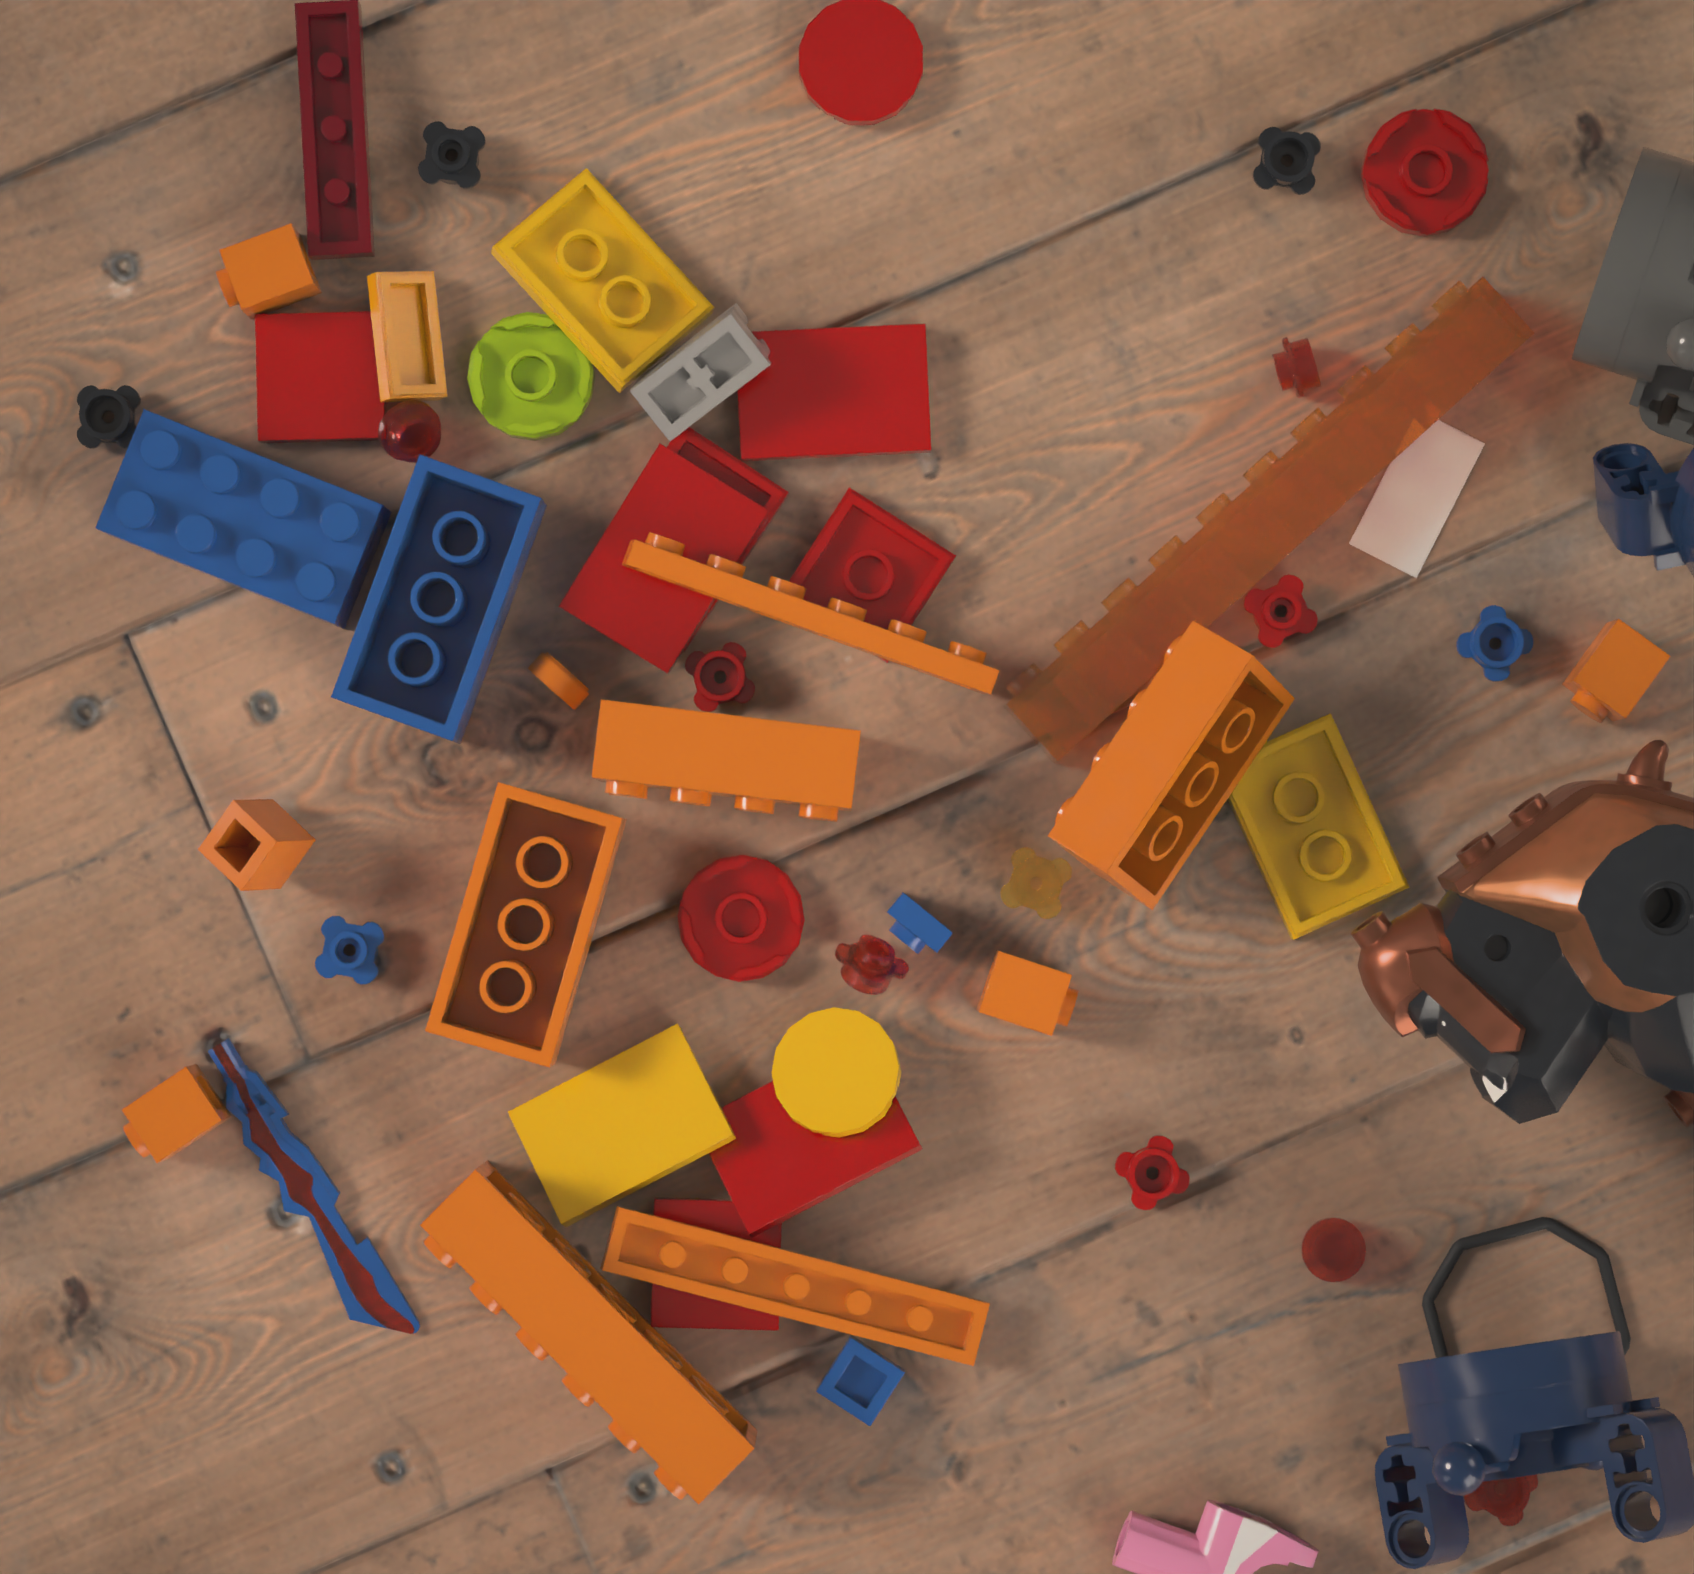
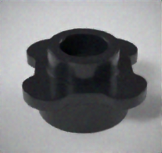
[418,121,486,189]
[1253,127,1321,195]
[77,385,141,449]

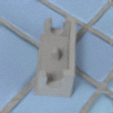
[630,303,771,442]

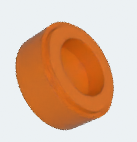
[528,651,589,710]

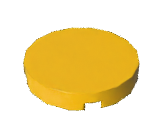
[771,1007,901,1138]

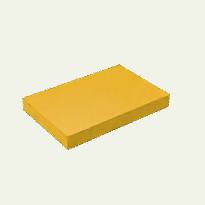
[491,168,715,393]
[1228,713,1410,940]
[508,1023,736,1228]

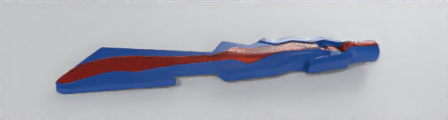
[208,1038,420,1334]

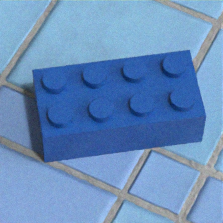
[95,409,392,629]
[331,454,547,744]

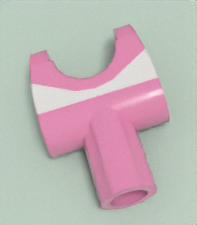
[1112,1500,1319,1574]

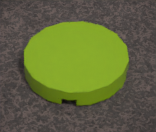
[467,312,595,441]

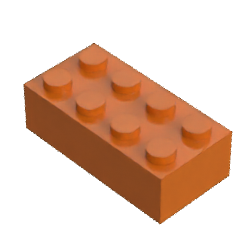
[1048,620,1295,910]
[592,699,861,822]
[425,782,627,1068]

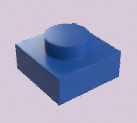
[887,892,953,954]
[816,1335,905,1426]

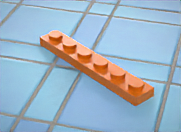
[622,532,1000,695]
[600,1206,990,1366]

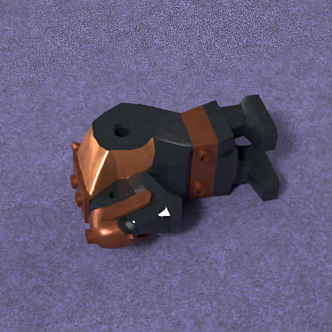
[1351,740,1694,1128]

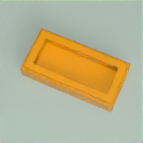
[367,271,448,402]

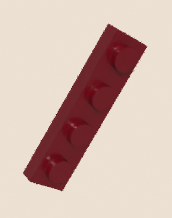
[295,0,375,260]

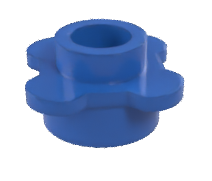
[1456,605,1533,682]
[315,916,384,984]

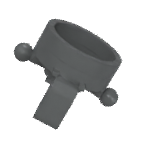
[1572,147,1694,445]

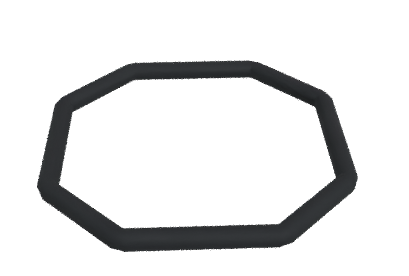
[1422,1217,1631,1358]

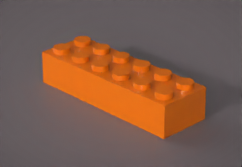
[420,1160,758,1505]

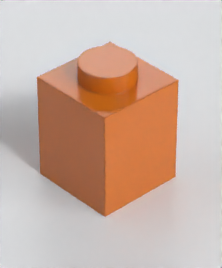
[216,223,322,319]
[1562,619,1671,723]
[198,799,316,891]
[977,950,1079,1036]
[122,1064,232,1163]

